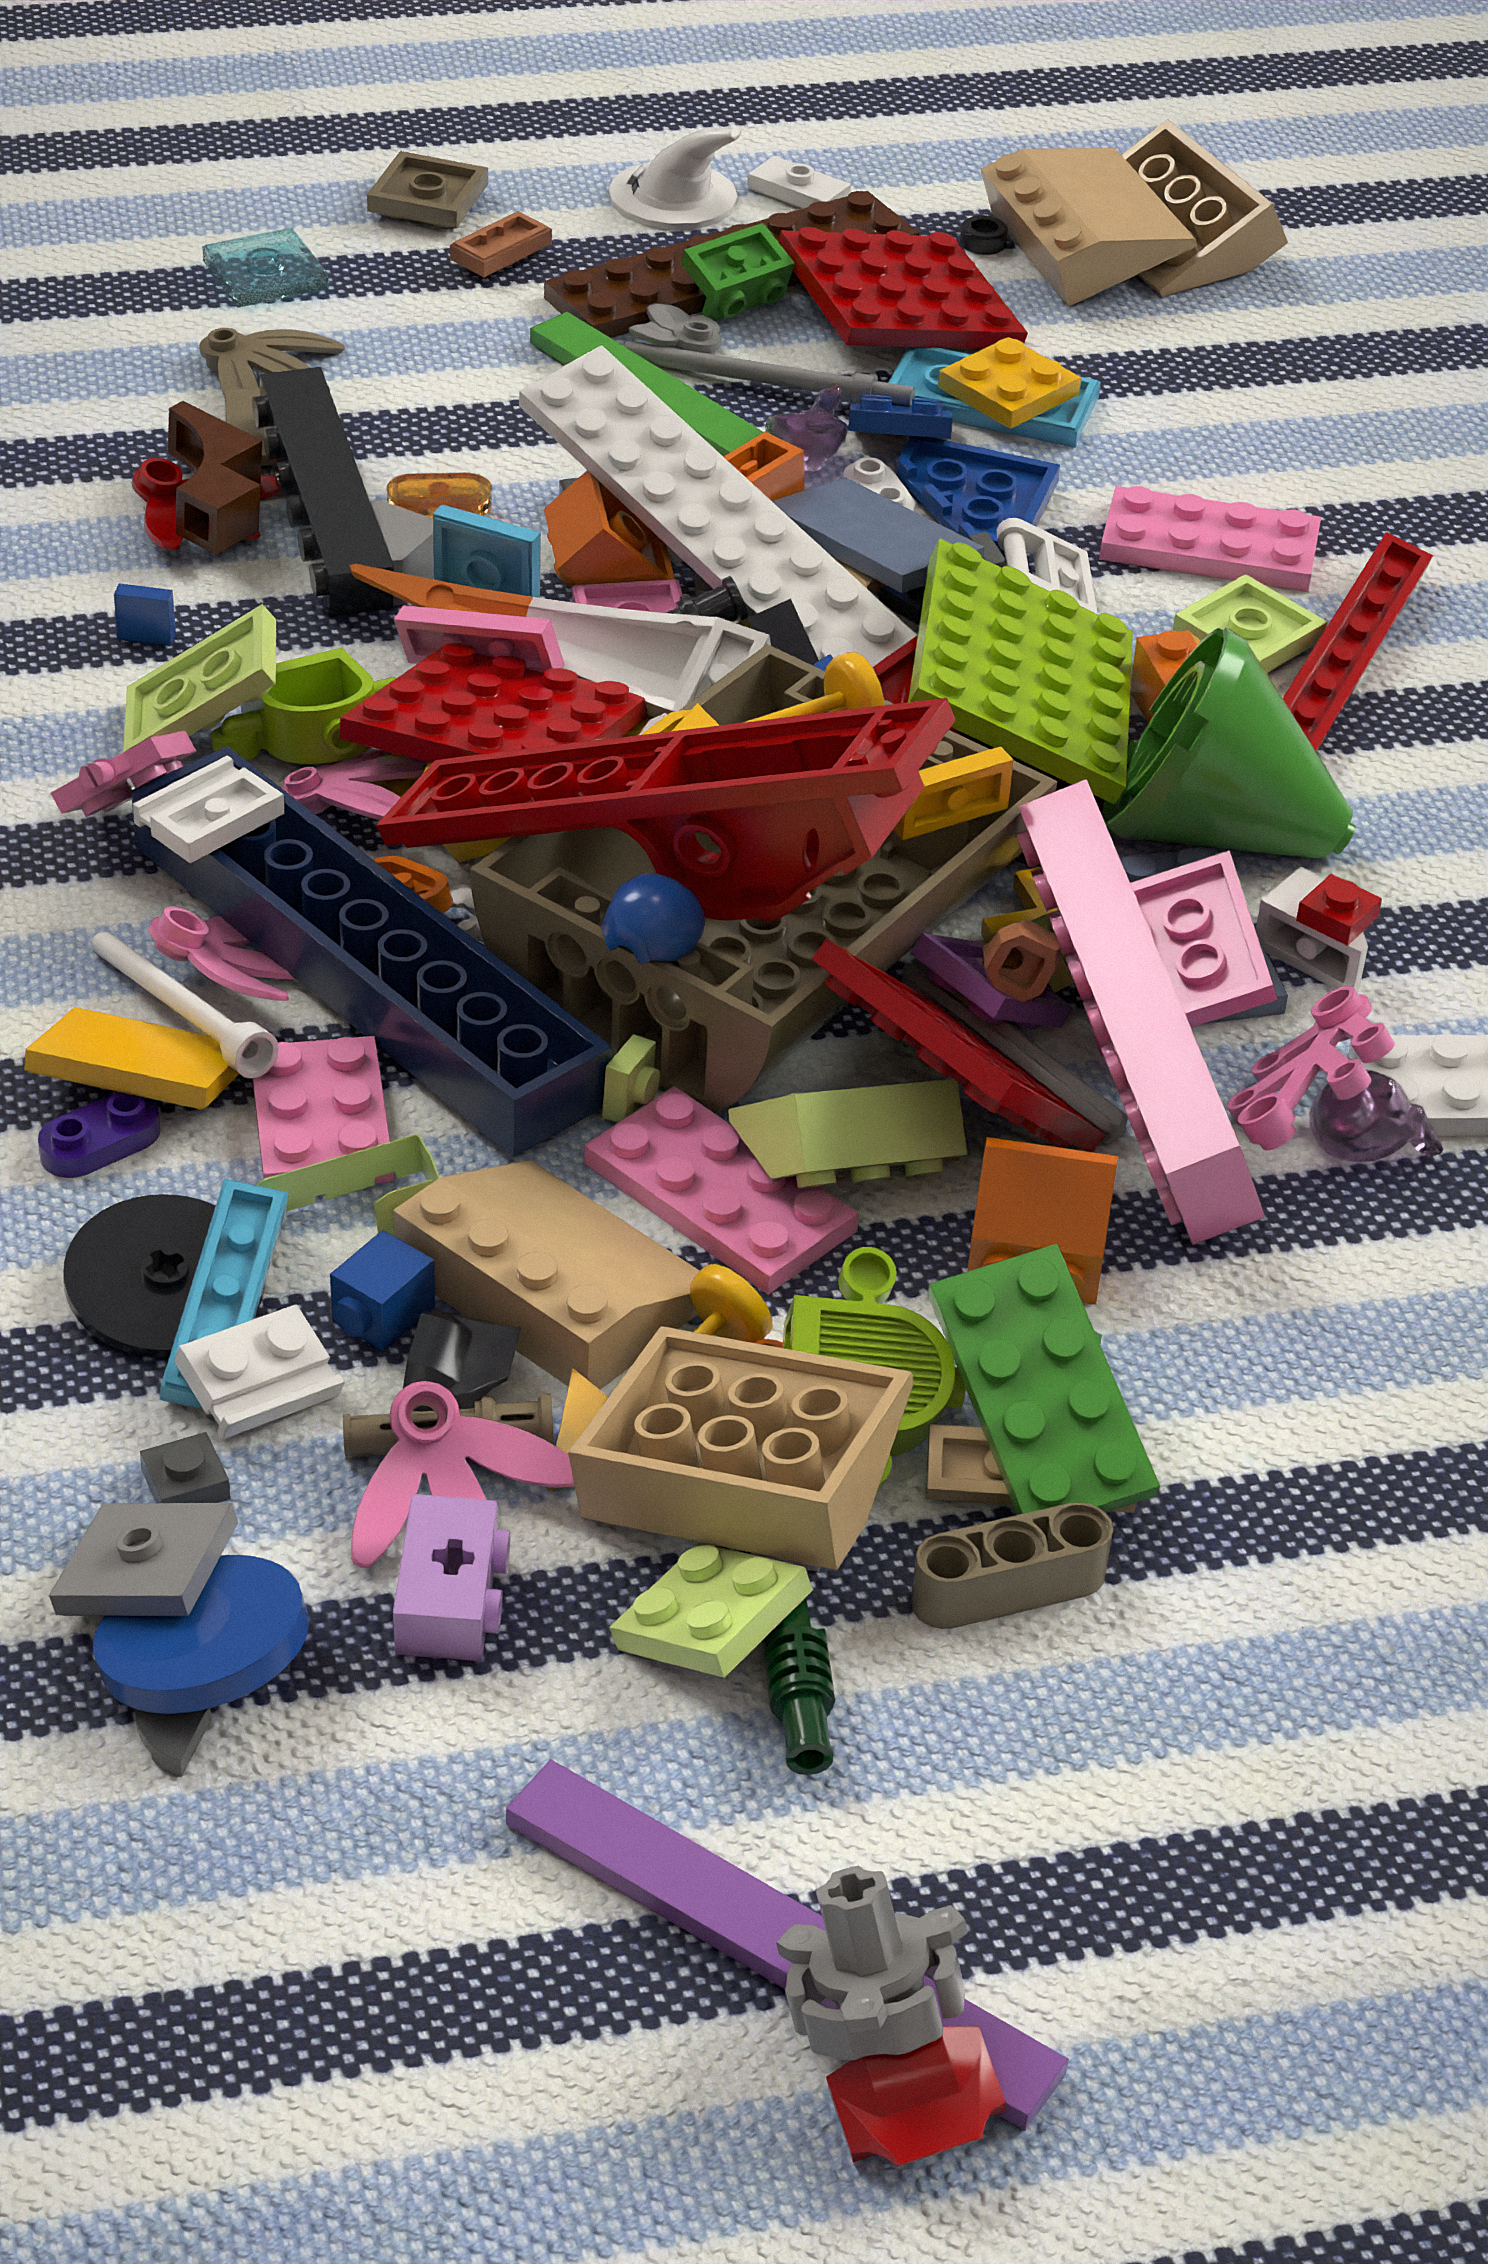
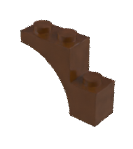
[168,401,262,555]

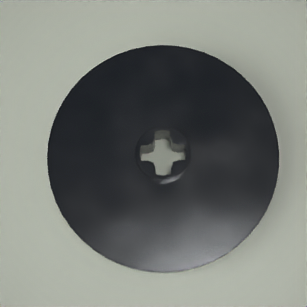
[63,1194,265,1358]

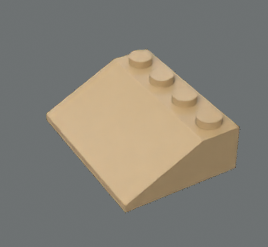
[1121,119,1288,297]
[980,148,1197,307]
[393,1160,700,1390]
[568,1326,914,1570]

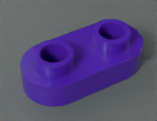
[38,1092,160,1178]

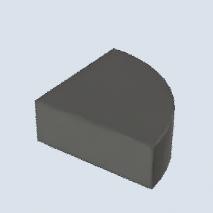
[135,1708,211,1777]

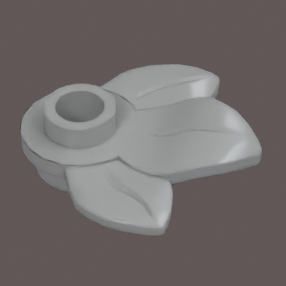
[629,304,722,355]

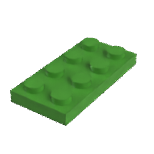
[928,1244,1160,1515]

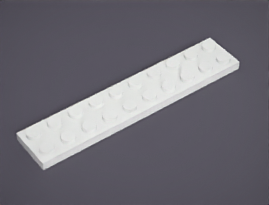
[519,345,917,667]

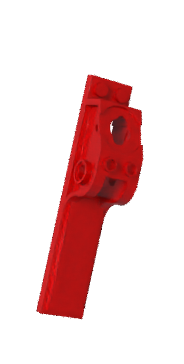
[376,698,956,922]

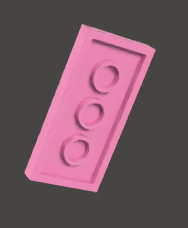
[1099,486,1321,592]
[584,1086,859,1295]

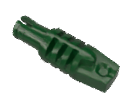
[762,1598,835,1775]

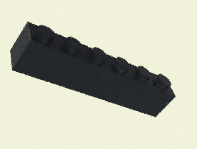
[252,367,394,617]

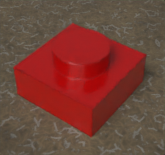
[1296,874,1382,946]

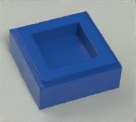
[114,583,176,646]

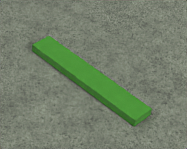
[530,312,763,457]

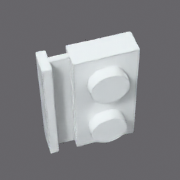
[133,755,284,863]
[174,1304,345,1440]

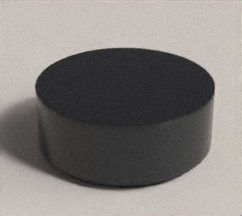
[960,215,1008,255]

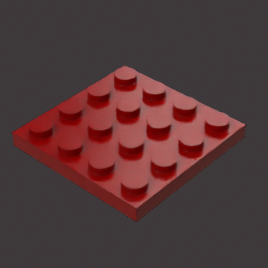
[778,227,1028,349]
[339,643,647,763]
[812,938,1106,1152]

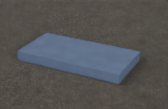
[772,477,984,593]

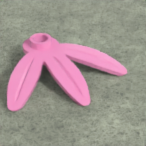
[281,748,428,820]
[148,907,295,1001]
[351,1381,575,1568]

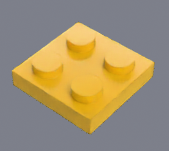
[938,337,1081,429]

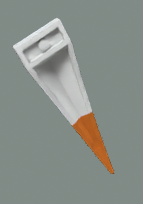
[349,564,771,718]

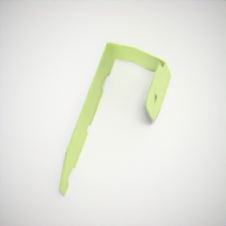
[257,1134,440,1236]

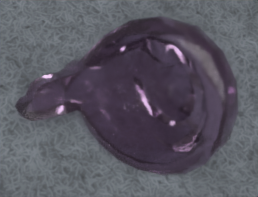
[765,384,848,474]
[1309,1069,1444,1162]

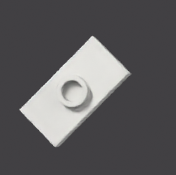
[748,156,851,209]

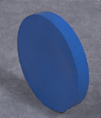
[93,1555,309,1714]

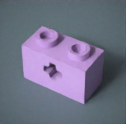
[393,1494,510,1661]

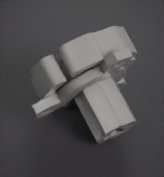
[776,1866,968,2060]

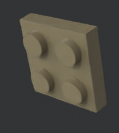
[367,151,488,229]

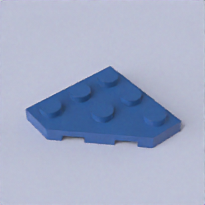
[896,436,1060,558]

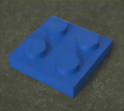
[848,394,953,439]

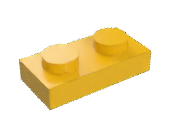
[893,746,1013,840]

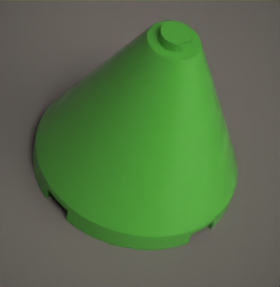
[1101,627,1356,859]

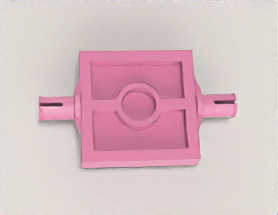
[50,731,196,817]

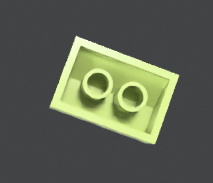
[728,1079,967,1188]

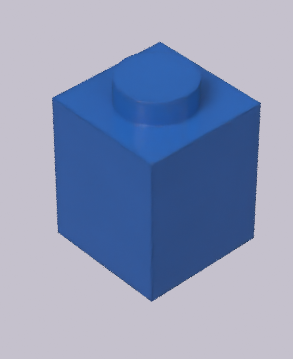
[330,1230,435,1351]

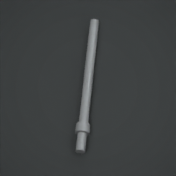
[625,341,915,407]

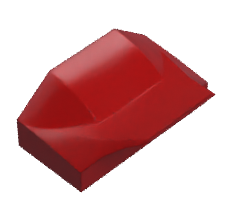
[826,2026,1007,2167]

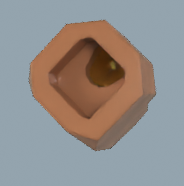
[982,920,1061,1002]

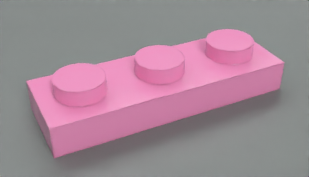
[394,605,564,673]

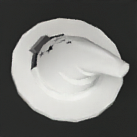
[608,127,741,230]

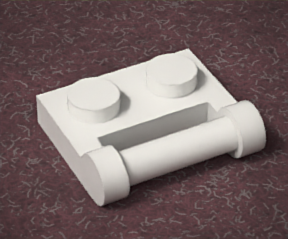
[997,518,1098,614]

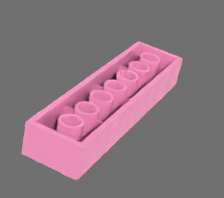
[1016,779,1265,1245]

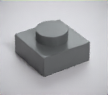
[140,1432,231,1503]

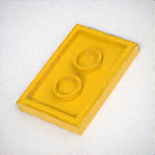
[24,1007,239,1110]

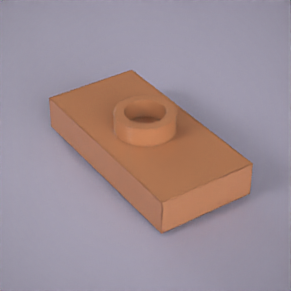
[450,211,552,277]

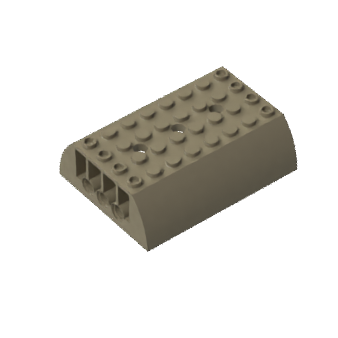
[470,644,1057,1113]

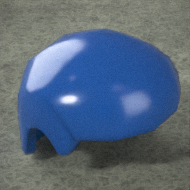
[601,873,705,964]

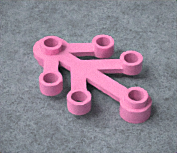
[1227,986,1395,1151]

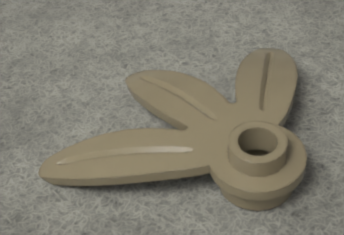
[199,328,345,398]

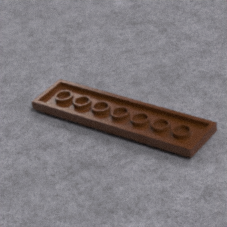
[544,191,919,338]

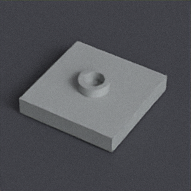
[49,1503,238,1616]

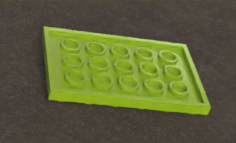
[908,538,1133,805]

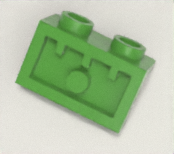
[680,223,795,321]

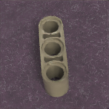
[911,1502,1113,1629]

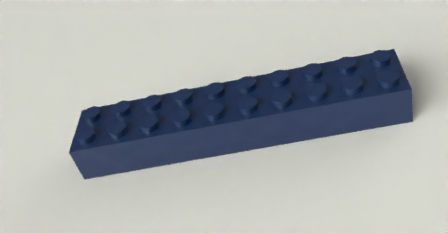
[131,746,613,1158]

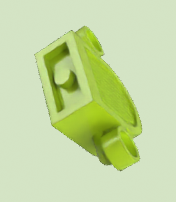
[211,648,396,764]
[783,1247,966,1492]

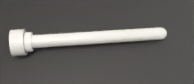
[92,932,279,1078]

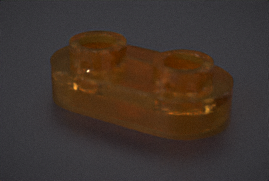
[386,472,492,519]

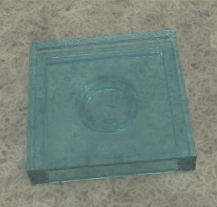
[202,228,329,308]

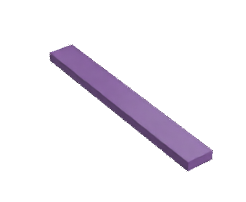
[506,1759,1069,2131]

